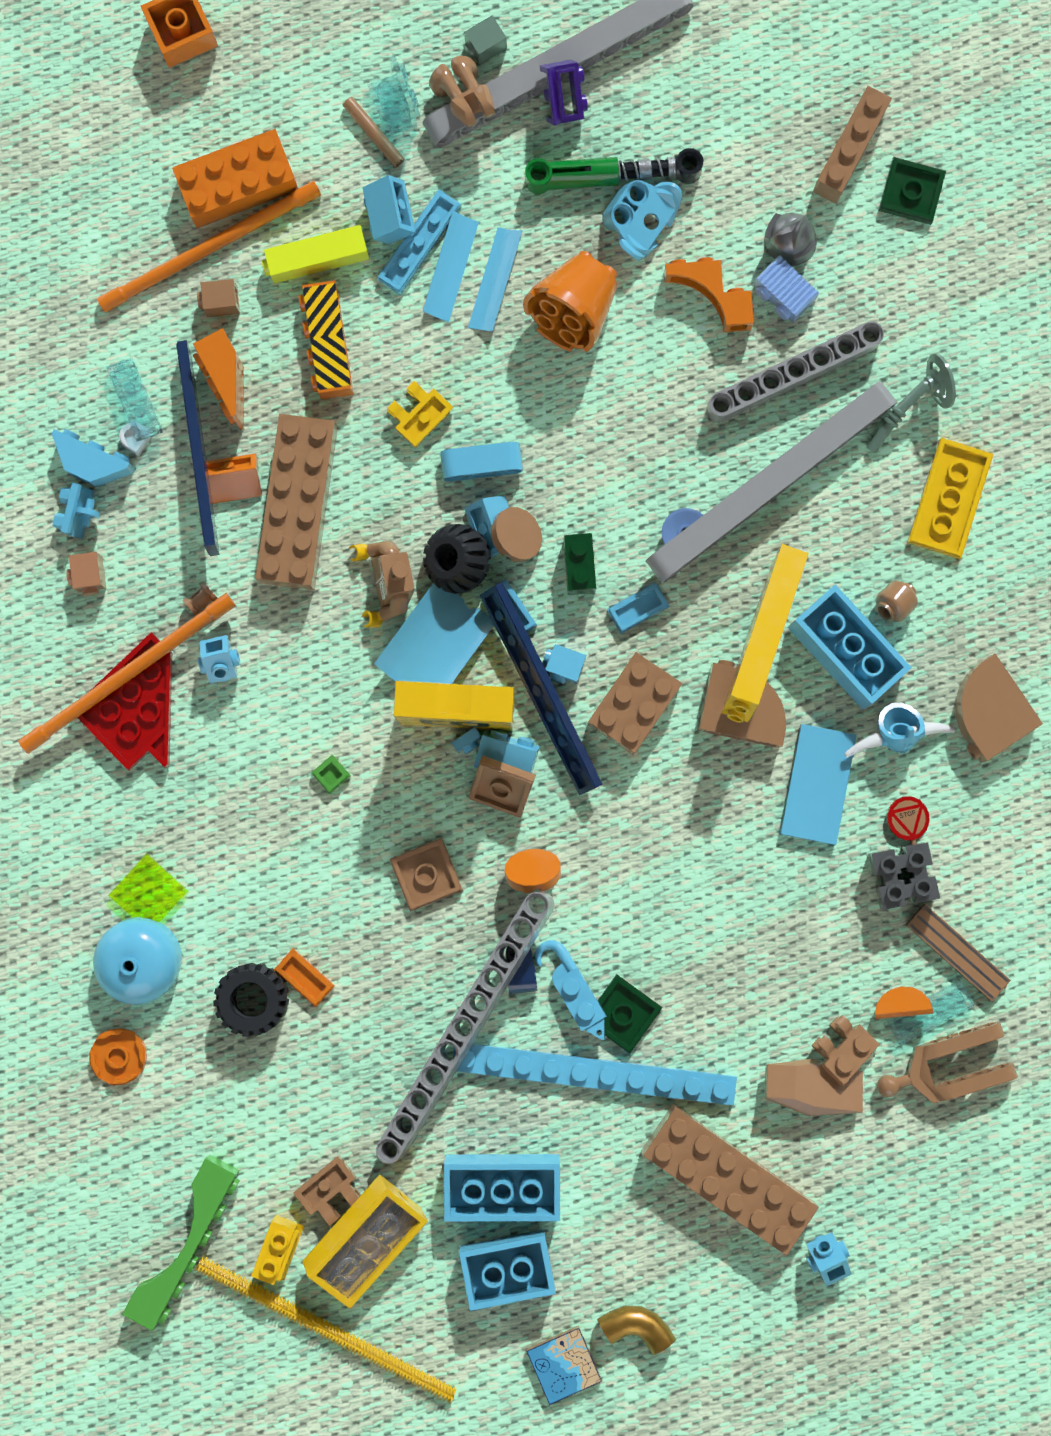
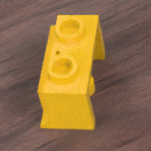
[251,1215,304,1285]

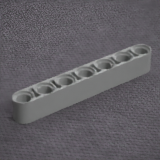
[707,321,884,422]

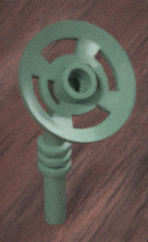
[867,353,956,453]

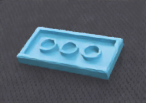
[780,724,857,845]

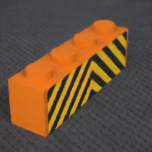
[299,280,354,400]

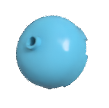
[93,917,182,1005]

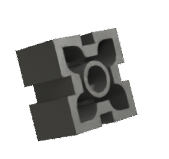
[868,842,940,910]

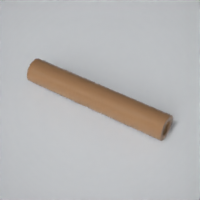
[343,97,405,168]

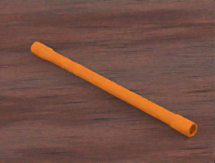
[96,180,321,313]
[18,593,236,754]

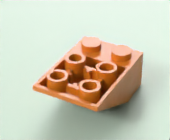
[193,328,244,430]

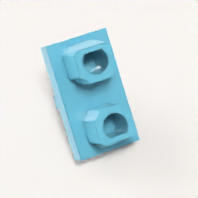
[52,483,101,539]

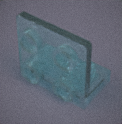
[367,55,420,137]

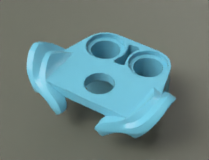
[602,180,682,261]

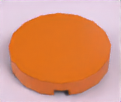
[504,849,561,893]
[89,1028,147,1085]

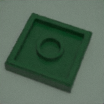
[878,157,946,225]
[597,974,663,1054]

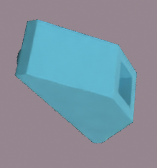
[52,429,135,487]

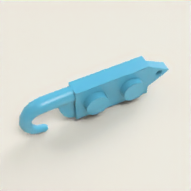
[535,940,607,1040]

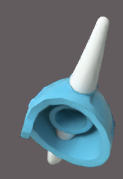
[844,703,955,757]

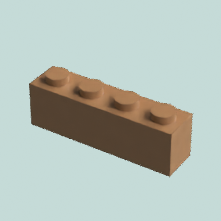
[812,86,892,204]

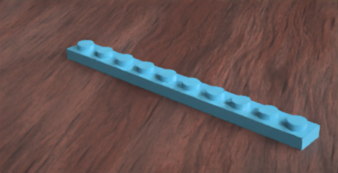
[453,1044,737,1106]

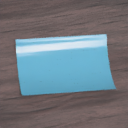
[423,210,523,331]
[374,583,494,684]

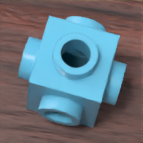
[198,635,241,684]
[806,1232,852,1286]

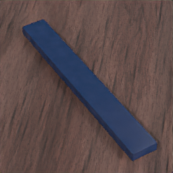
[176,340,220,557]
[480,583,603,796]

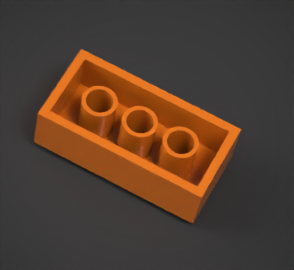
[172,129,298,228]

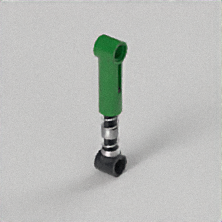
[525,148,704,194]

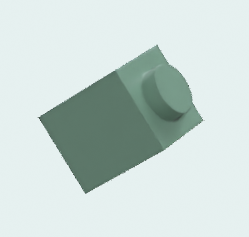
[463,15,507,66]

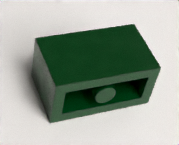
[563,533,596,595]

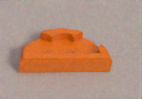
[875,986,934,1019]

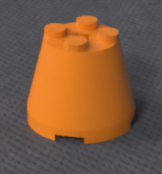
[523,251,617,352]

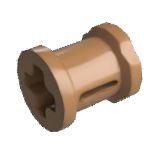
[182,582,218,615]

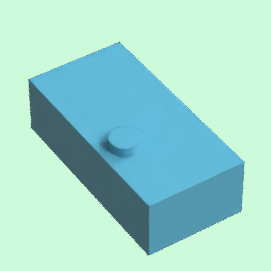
[787,584,912,710]
[444,1154,560,1222]

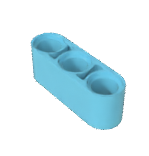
[440,442,523,482]

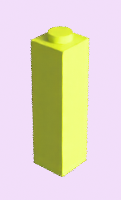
[261,225,369,284]

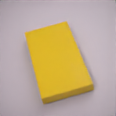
[907,437,994,560]

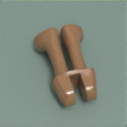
[429,56,495,128]

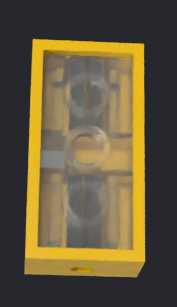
[302,1175,428,1309]

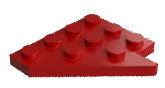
[77,632,173,771]

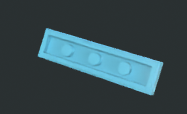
[377,189,461,295]

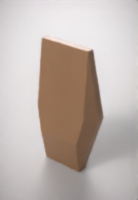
[765,1059,863,1116]

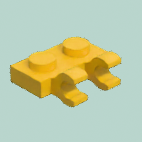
[387,381,454,449]

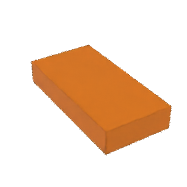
[274,948,335,1007]

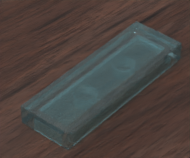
[106,358,163,442]
[885,980,975,1045]

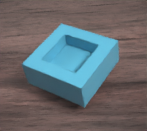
[451,728,482,754]

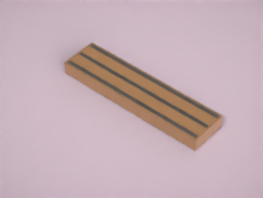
[905,904,1011,1002]

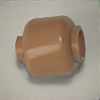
[876,581,918,622]

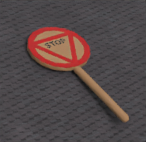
[887,796,930,845]

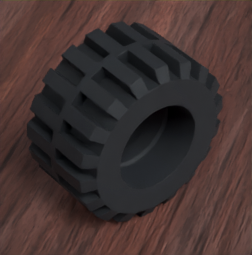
[213,963,289,1037]

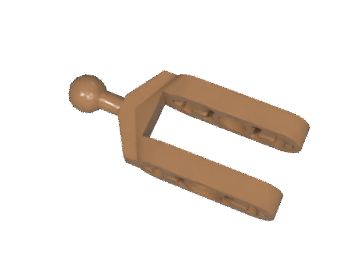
[877,1021,1018,1103]

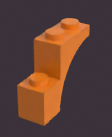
[664,257,754,332]

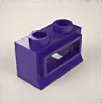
[539,60,588,126]

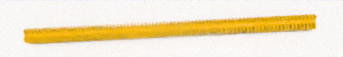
[195,1255,457,1404]

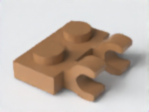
[811,1015,880,1086]
[293,1155,361,1226]

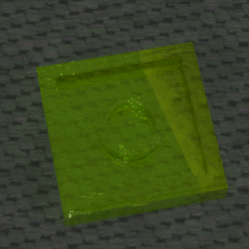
[108,853,189,922]

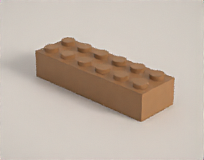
[255,414,338,591]
[641,1104,819,1256]

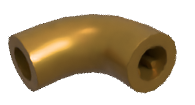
[597,1305,676,1355]

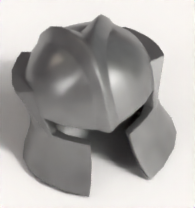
[764,213,817,266]

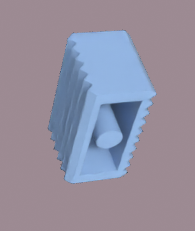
[753,256,819,323]

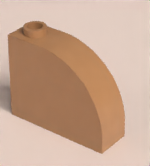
[955,654,1043,762]
[697,660,786,748]

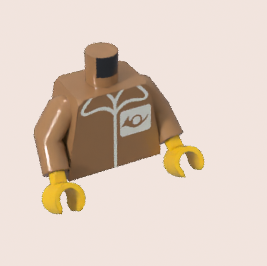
[349,541,414,628]

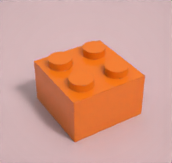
[140,0,218,68]

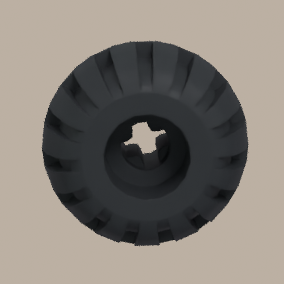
[423,524,491,594]

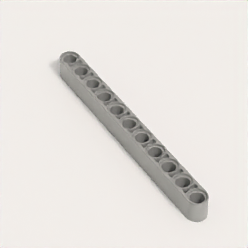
[422,0,694,148]
[645,381,898,583]
[376,892,555,1164]

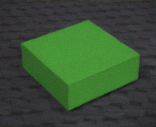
[311,755,351,794]

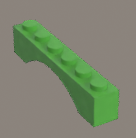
[122,1154,240,1331]

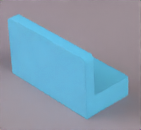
[464,496,509,558]

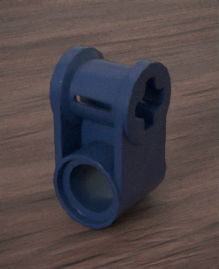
[506,946,538,995]

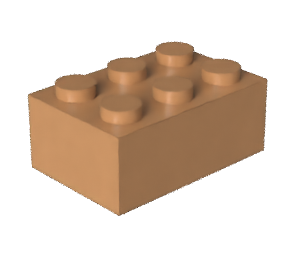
[587,652,683,755]

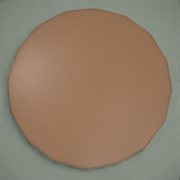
[490,507,542,562]

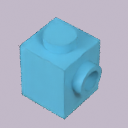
[542,644,587,685]

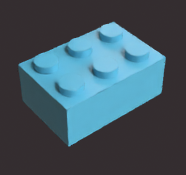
[459,1229,556,1311]

